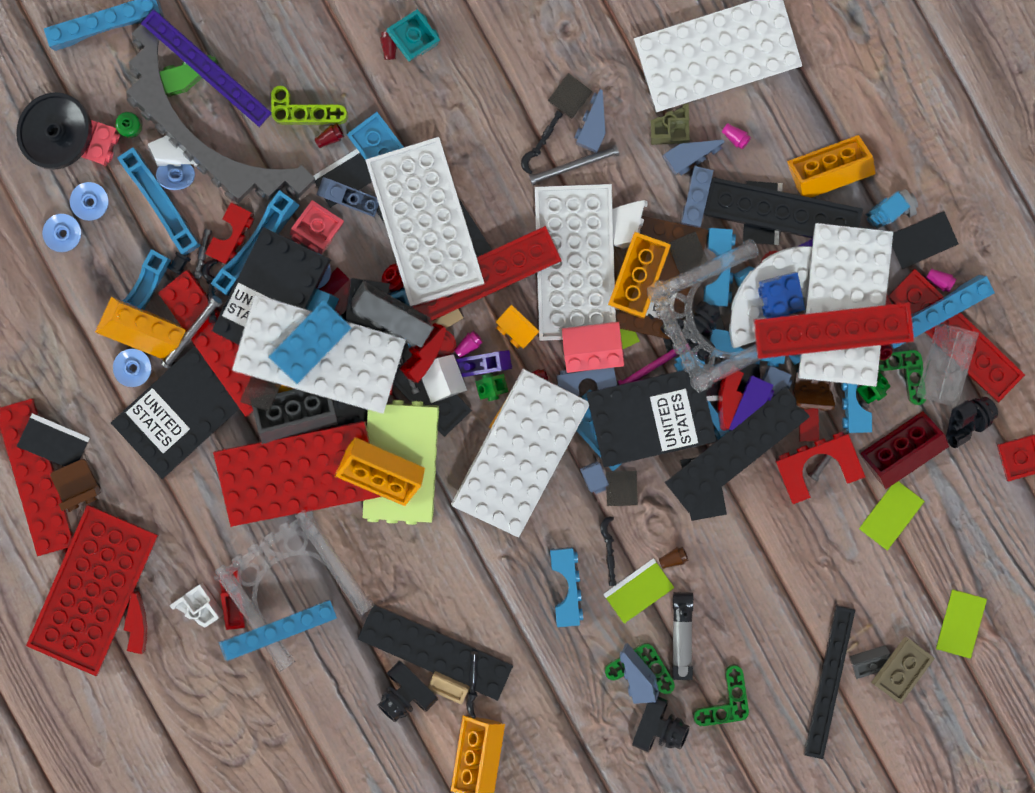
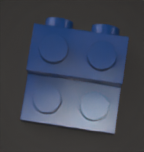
[758,272,805,318]

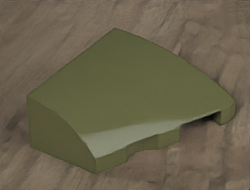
[651,103,690,145]

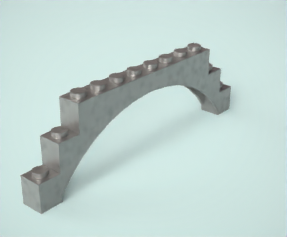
[126,24,315,203]

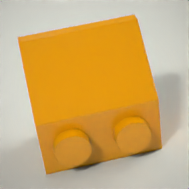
[496,305,540,349]

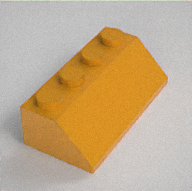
[787,135,876,198]
[608,232,671,319]
[95,297,186,359]
[335,438,425,506]
[451,715,505,793]

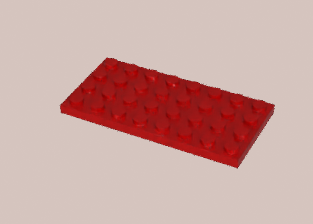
[213,421,381,527]
[26,505,159,676]

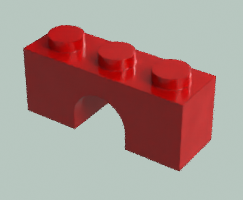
[205,203,254,264]

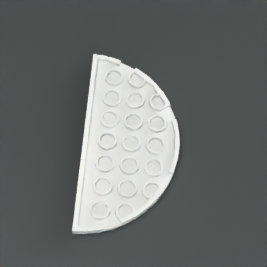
[729,246,812,348]

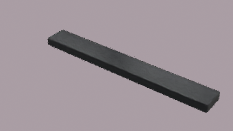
[804,605,855,759]

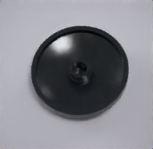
[16,92,92,170]

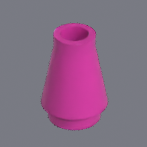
[722,123,751,149]
[926,268,956,292]
[454,331,483,358]

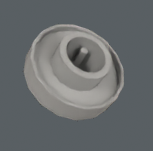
[899,189,918,218]

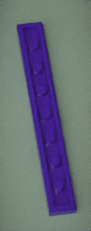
[141,9,272,128]

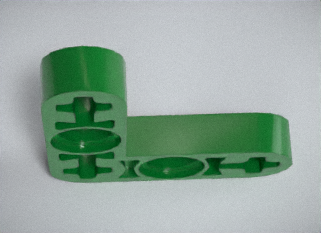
[878,350,927,405]
[605,643,675,694]
[693,664,749,726]

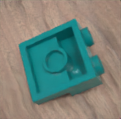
[386,9,440,62]

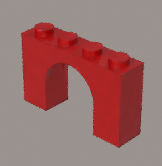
[776,431,865,504]

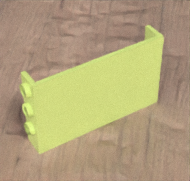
[363,400,439,525]

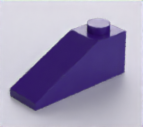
[455,350,513,377]
[729,376,774,430]

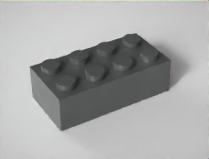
[351,281,433,347]
[251,389,338,444]

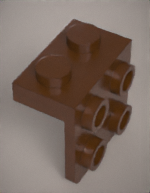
[793,369,835,411]
[50,459,101,512]

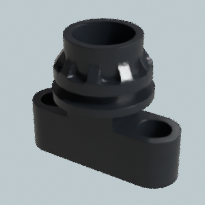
[660,301,720,362]
[946,397,998,448]
[378,661,438,723]
[632,696,690,753]

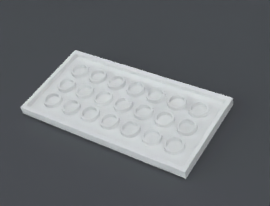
[634,0,802,112]
[366,137,485,307]
[535,184,616,341]
[798,223,893,386]
[232,294,406,414]
[451,369,589,538]

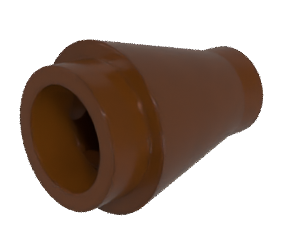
[659,547,689,569]

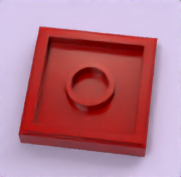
[997,434,1035,482]

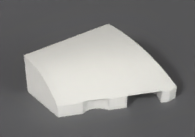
[148,136,197,166]
[612,200,648,249]
[170,583,223,628]

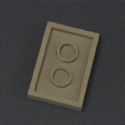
[871,636,935,704]

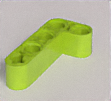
[271,86,348,125]

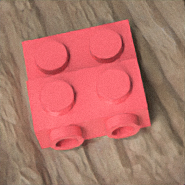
[81,120,120,166]
[290,200,344,255]

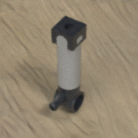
[672,592,694,680]

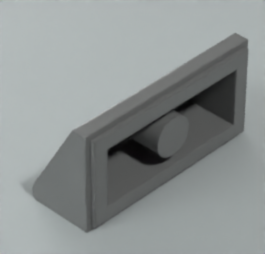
[850,646,890,679]

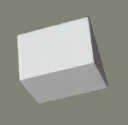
[422,354,467,403]

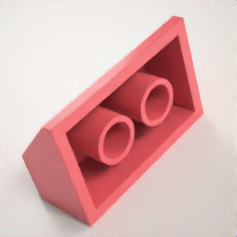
[562,322,624,373]

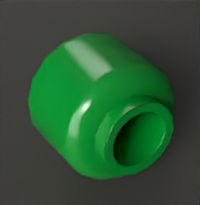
[115,112,143,138]

